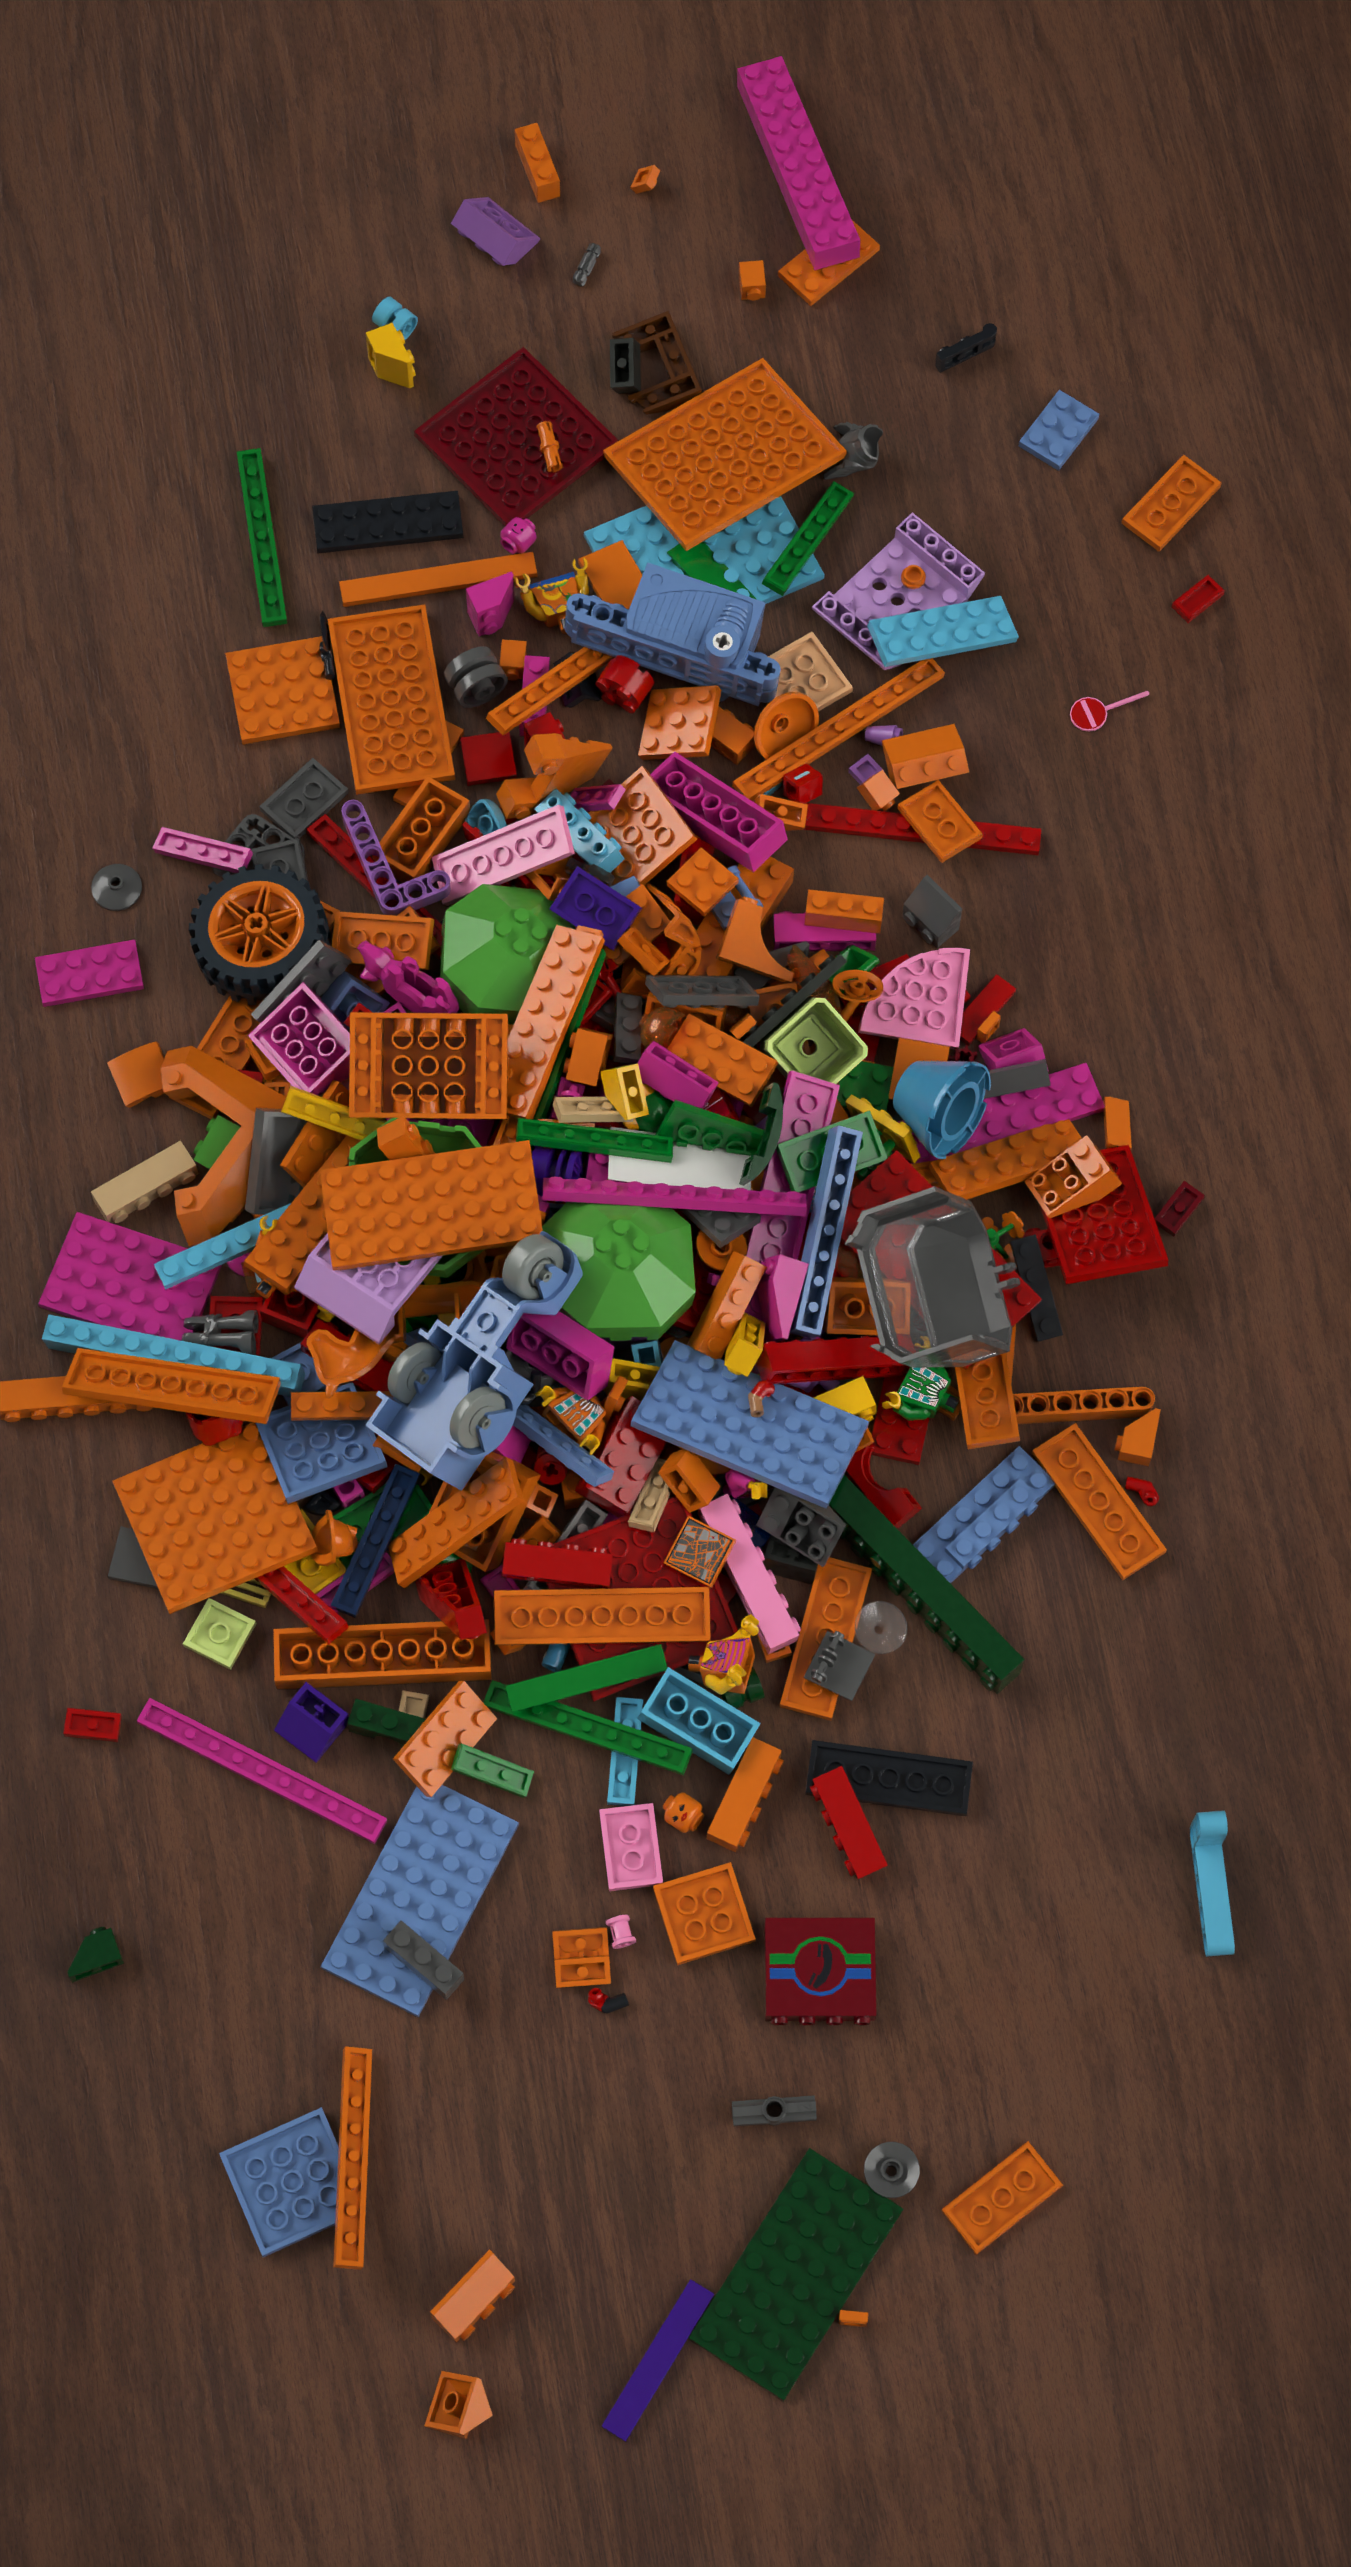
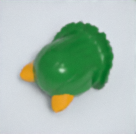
[623,1084,674,1133]

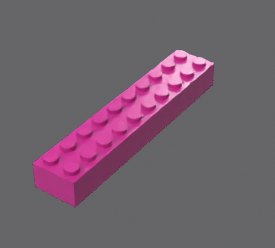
[737,56,860,270]

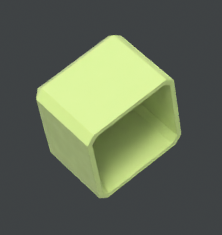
[759,997,868,1084]

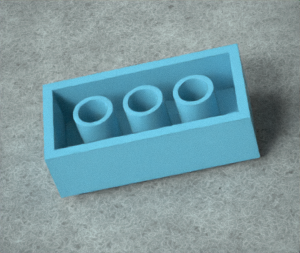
[637,1667,761,1775]

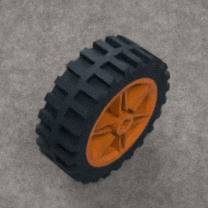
[189,864,331,1005]

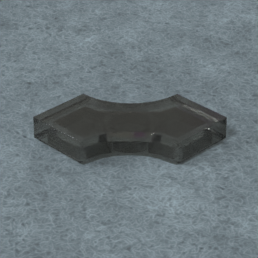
[565,858,615,887]

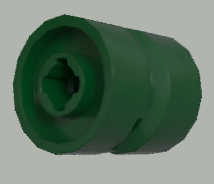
[721,1666,765,1709]

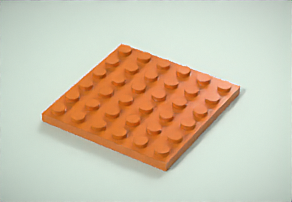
[112,1422,318,1614]

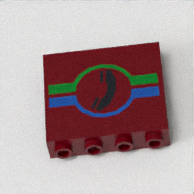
[764,1918,876,2026]

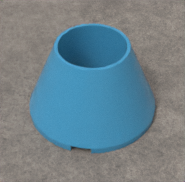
[893,1060,991,1159]

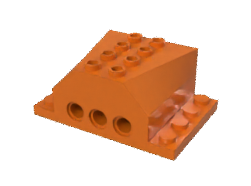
[349,1012,508,1120]

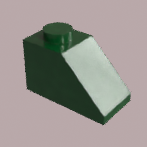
[67,1927,124,1983]

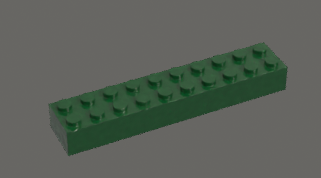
[829,1475,1025,1694]

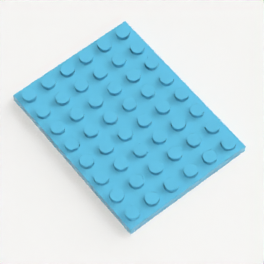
[584,496,825,604]

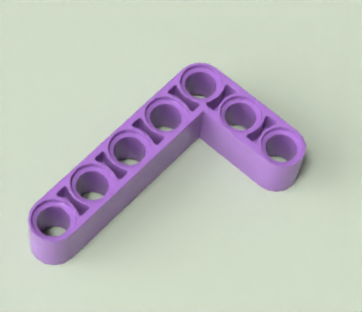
[341,800,451,916]

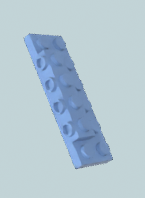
[913,1446,1055,1583]

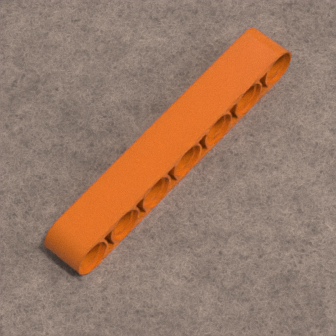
[1013,1387,1155,1424]

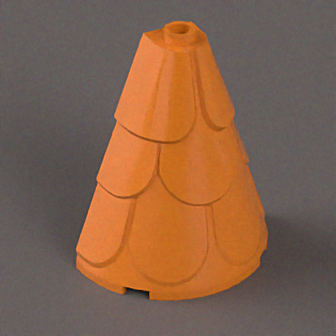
[620,883,701,998]

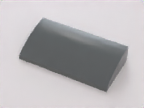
[245,1108,307,1215]

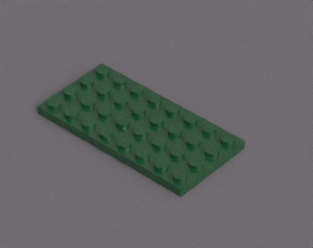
[689,2148,903,2402]

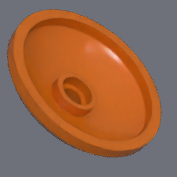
[754,692,819,759]

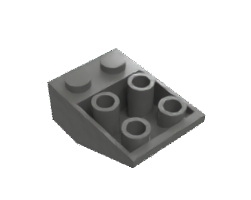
[756,1487,846,1567]

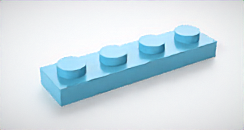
[607,1697,643,1806]

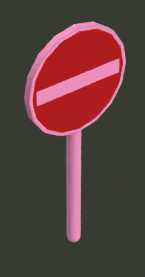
[1070,691,1149,732]

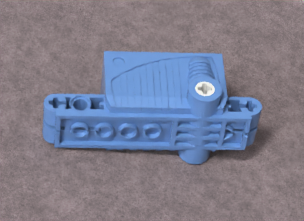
[564,562,781,706]

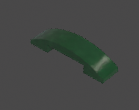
[739,1082,783,1186]

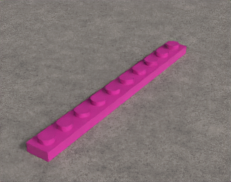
[542,1176,807,1216]
[137,1698,387,1844]

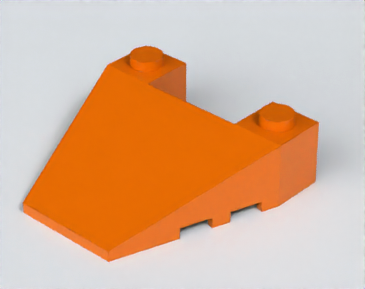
[496,733,612,819]

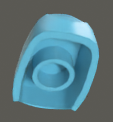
[465,799,507,836]

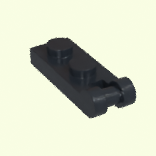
[935,323,997,373]

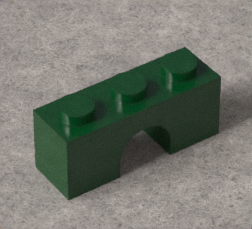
[347,1698,426,1747]

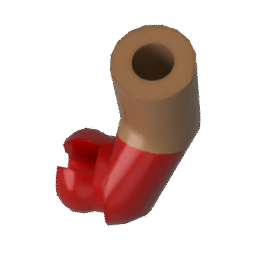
[748,1380,775,1418]

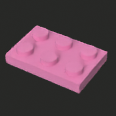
[599,1803,663,1891]

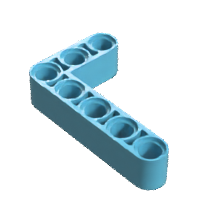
[1190,1810,1235,1957]

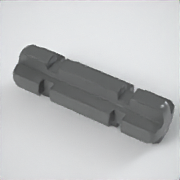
[573,243,601,287]

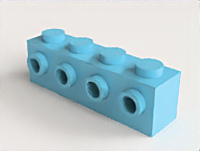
[534,788,625,879]

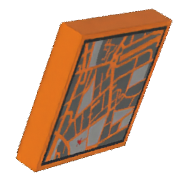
[664,1516,736,1588]

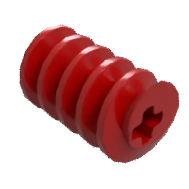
[534,1445,568,1485]

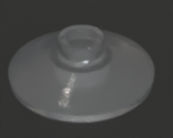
[854,1601,907,1654]

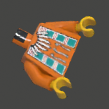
[535,1385,608,1455]

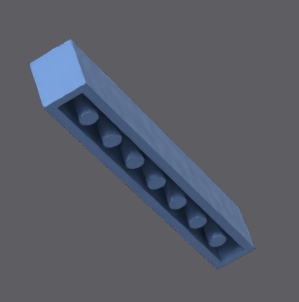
[789,1125,863,1338]

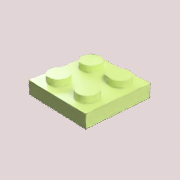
[183,1598,256,1670]

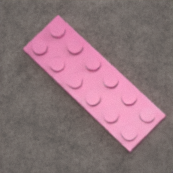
[432,805,575,906]

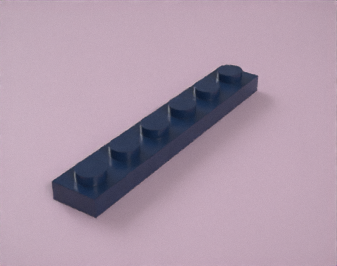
[331,1464,420,1618]

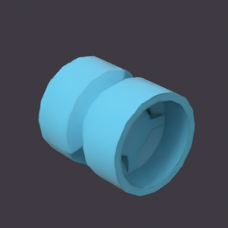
[372,296,418,340]

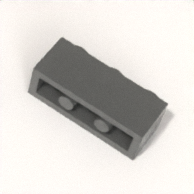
[383,1920,465,2000]

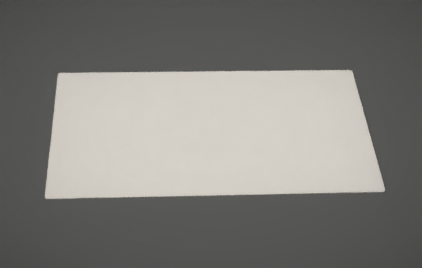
[608,1127,751,1190]

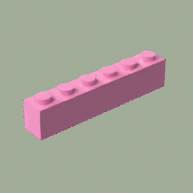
[697,1494,801,1655]

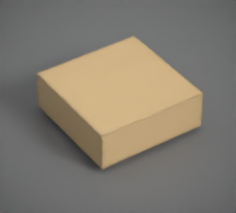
[399,1690,429,1718]

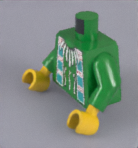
[882,1337,960,1421]

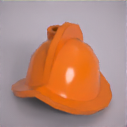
[311,1510,359,1566]

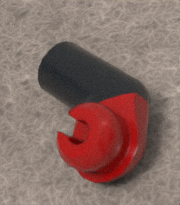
[588,1988,629,2014]

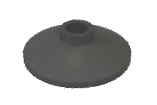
[91,864,142,911]
[864,2142,920,2198]

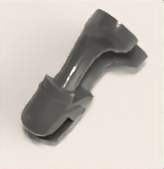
[182,1310,259,1355]

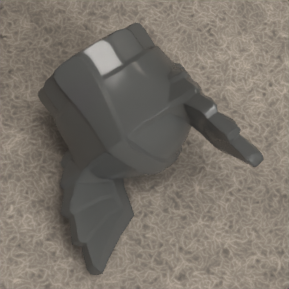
[823,422,883,480]

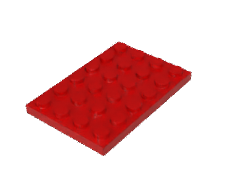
[1041,1145,1168,1284]

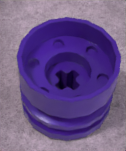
[532,1146,584,1204]

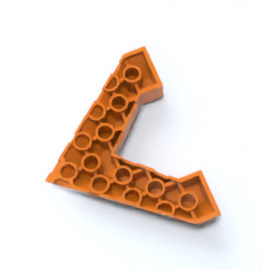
[161,1046,286,1247]

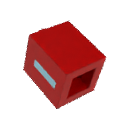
[783,763,823,804]

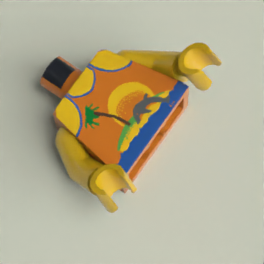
[514,558,589,634]

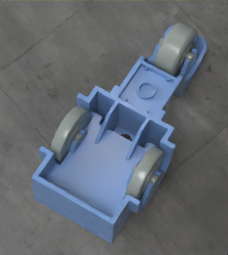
[365,1231,583,1491]

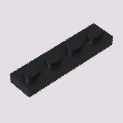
[1010,1234,1063,1342]

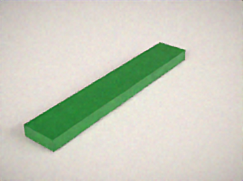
[762,481,854,596]
[516,1118,673,1163]
[505,1644,668,1712]

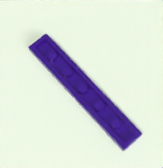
[601,2279,714,2442]

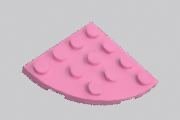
[858,948,970,1049]

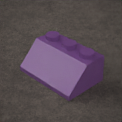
[451,197,540,266]

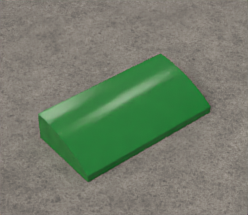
[667,542,756,599]

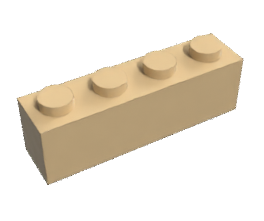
[91,1140,198,1223]

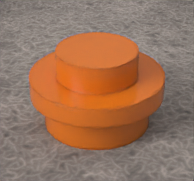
[901,565,926,589]

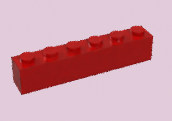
[756,1336,910,1384]

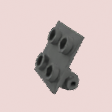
[804,1631,875,1701]

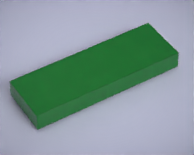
[451,1743,534,1798]

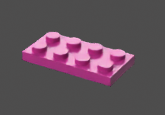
[35,940,144,1007]

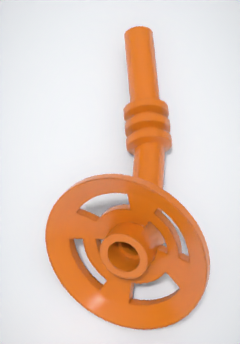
[809,970,883,1054]

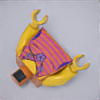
[688,1614,759,1695]

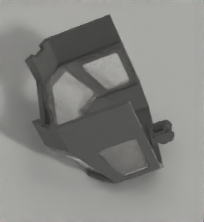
[845,1186,1020,1368]

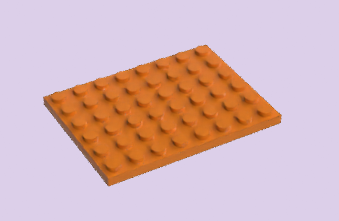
[603,358,847,551]

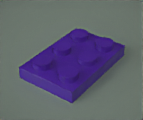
[550,866,642,951]

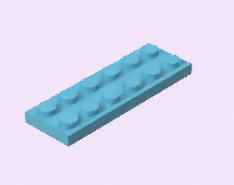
[867,596,1019,667]

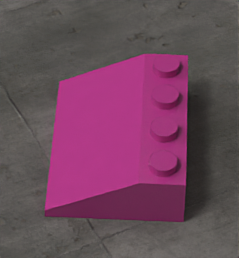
[248,982,350,1095]

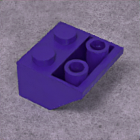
[274,1682,349,1763]

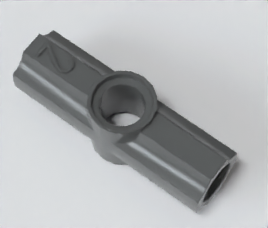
[732,2095,817,2127]

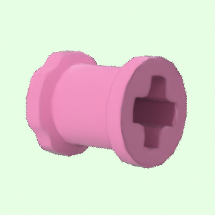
[606,1914,636,1949]

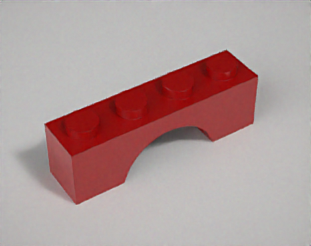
[846,1443,922,1528]

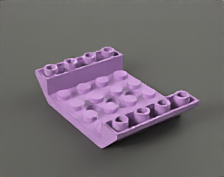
[812,512,985,670]
[294,1233,443,1344]

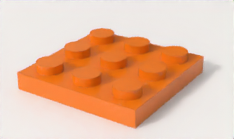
[638,685,722,760]
[653,1862,756,1966]

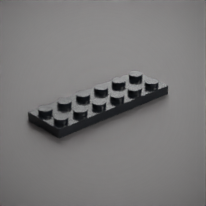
[312,490,464,553]
[805,1740,973,1816]

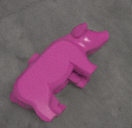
[357,941,459,1013]

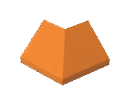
[424,2371,493,2439]

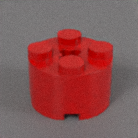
[595,655,654,714]
[185,1412,243,1446]

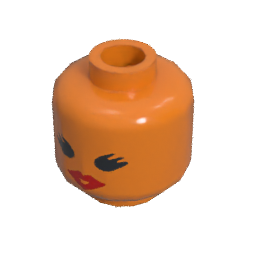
[663,1792,704,1833]

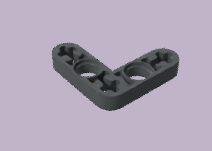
[212,814,305,877]

